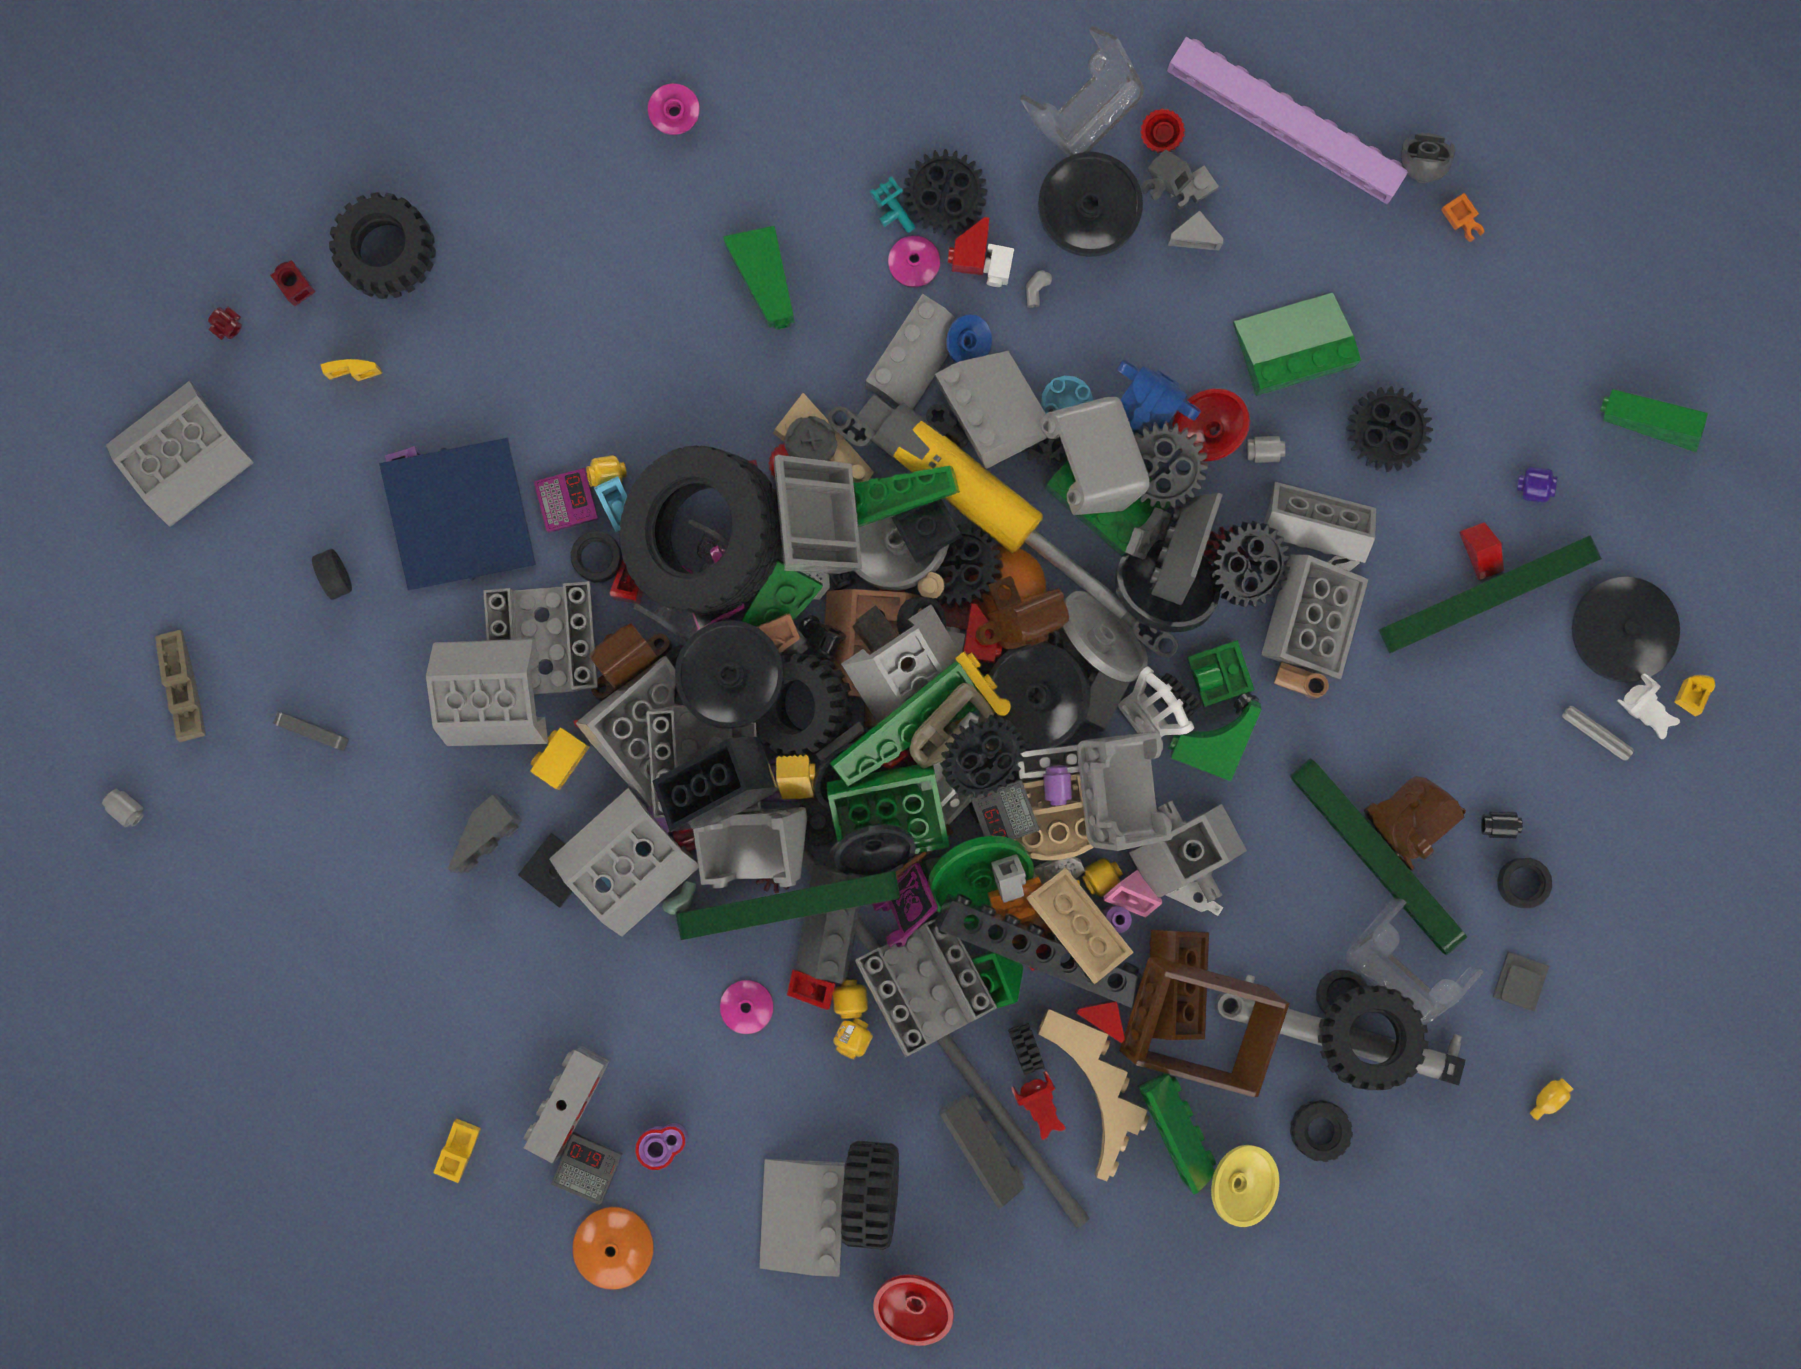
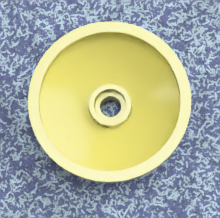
[1211,1145,1279,1227]

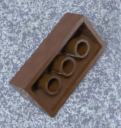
[1149,930,1209,1040]

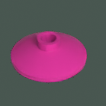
[648,83,700,135]
[888,236,940,287]
[720,980,773,1034]

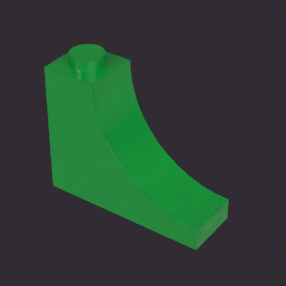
[1168,700,1262,781]

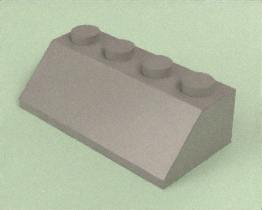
[866,294,956,410]
[1264,482,1376,563]

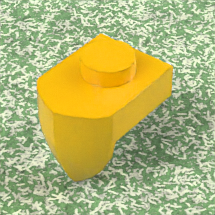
[1674,675,1715,716]

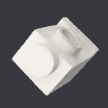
[983,244,1014,287]

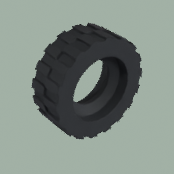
[1290,1100,1353,1162]

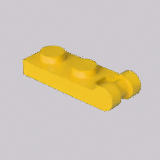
[955,651,1011,716]

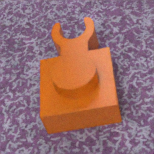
[1441,193,1484,242]

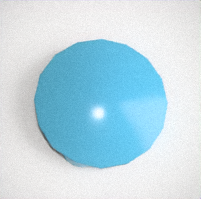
[1041,375,1093,414]

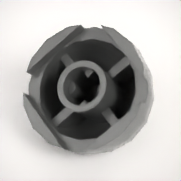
[1401,133,1456,183]

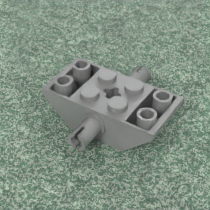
[1129,800,1247,903]

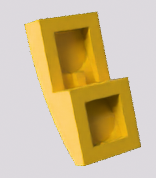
[320,359,382,381]
[433,1118,481,1183]

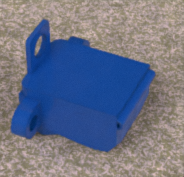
[1117,360,1201,436]

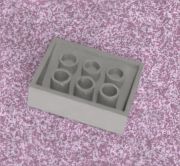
[935,351,1047,469]
[1261,555,1368,679]
[760,1159,845,1277]

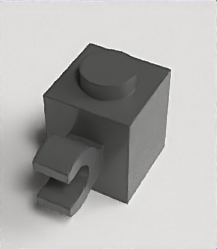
[1141,149,1194,201]

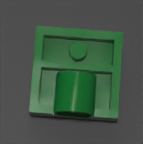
[1187,640,1255,708]

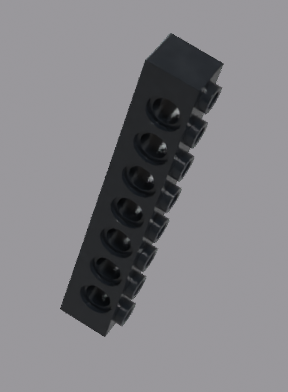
[935,894,1143,1008]

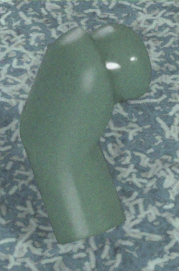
[663,881,697,915]

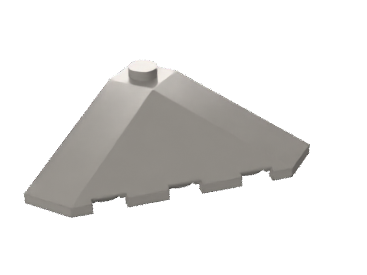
[576,656,678,807]

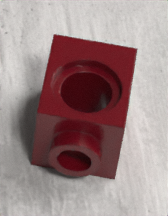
[270,260,316,306]

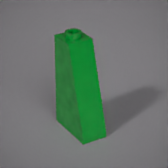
[723,226,795,329]
[1600,389,1708,452]

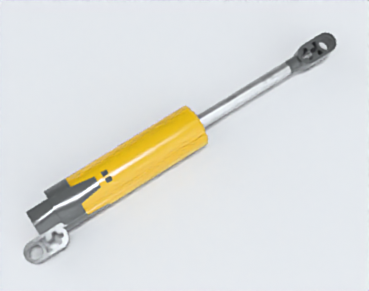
[828,394,1178,658]

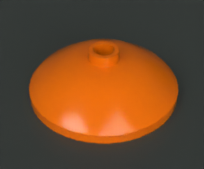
[968,546,1046,620]
[573,1207,654,1289]

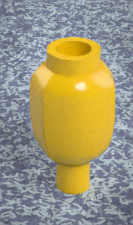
[1530,1078,1573,1121]

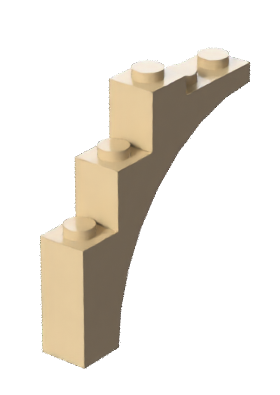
[1037,1008,1149,1182]

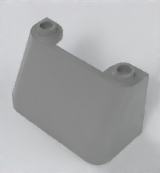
[1039,397,1149,515]
[1077,732,1172,851]
[693,807,807,888]

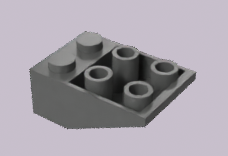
[448,795,522,873]

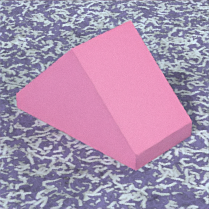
[1103,870,1162,918]

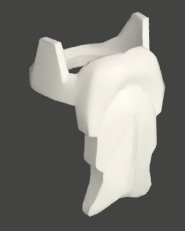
[1617,673,1680,739]

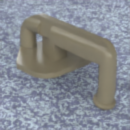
[910,683,995,769]

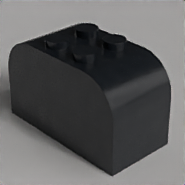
[652,736,778,831]

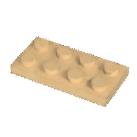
[1026,868,1134,984]

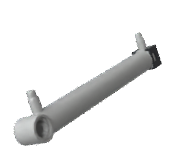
[1214,975,1466,1086]

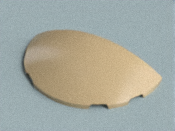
[970,772,1094,860]

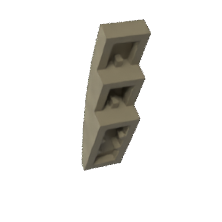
[155,629,206,742]

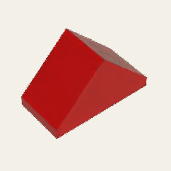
[1459,522,1504,580]
[610,560,643,605]
[1075,1000,1125,1043]

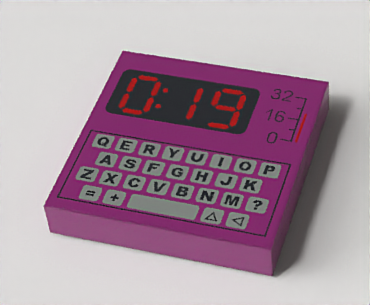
[534,468,599,533]

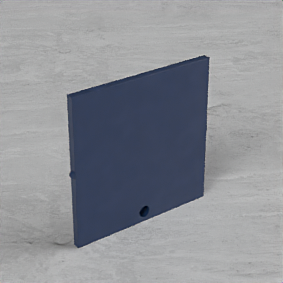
[379,438,536,591]

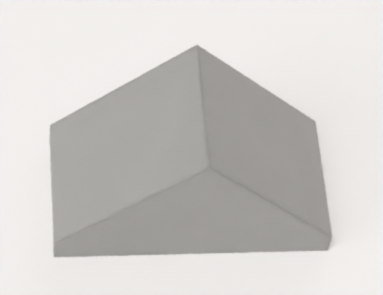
[1168,211,1223,251]

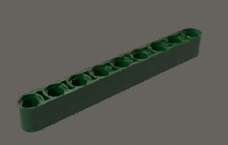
[1378,535,1602,654]
[1290,758,1467,956]
[676,871,901,940]

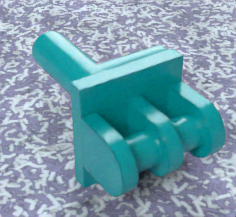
[869,176,916,233]

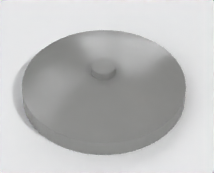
[854,514,949,591]
[1063,591,1148,682]

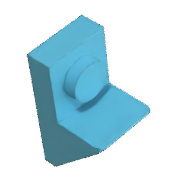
[594,476,627,532]

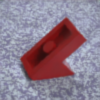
[787,969,835,1010]

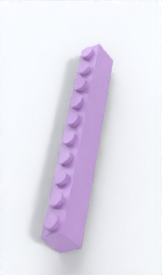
[1167,37,1408,204]

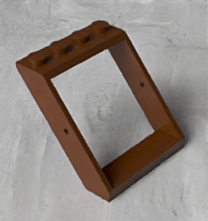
[1119,957,1290,1097]

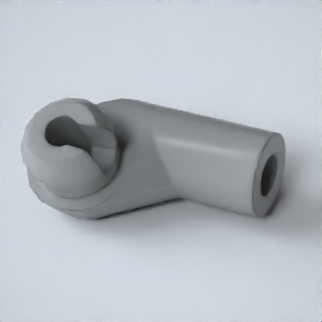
[1026,270,1052,308]

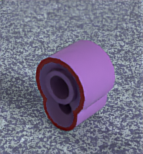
[635,1123,688,1170]

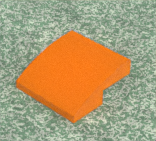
[988,877,1052,944]

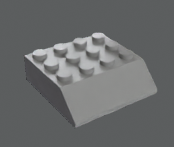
[774,455,862,574]

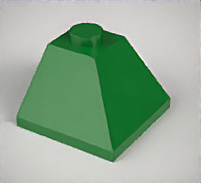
[971,951,1023,1008]

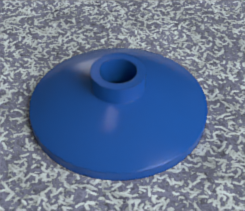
[947,314,992,363]

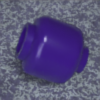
[1517,467,1558,503]

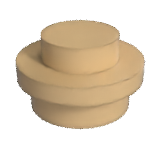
[918,572,944,599]

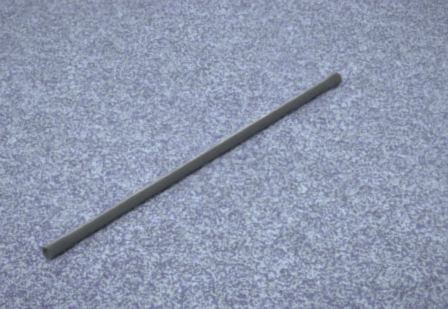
[802,845,1090,1228]

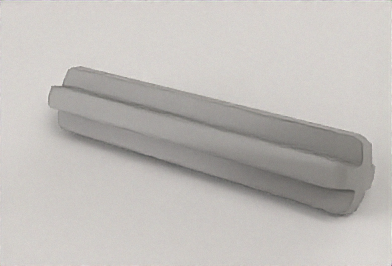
[1562,706,1634,760]

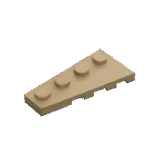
[773,393,874,483]

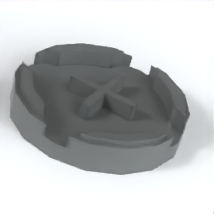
[784,416,838,461]

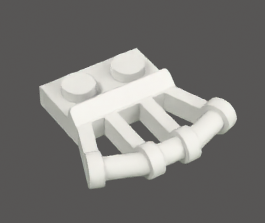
[1118,666,1194,737]

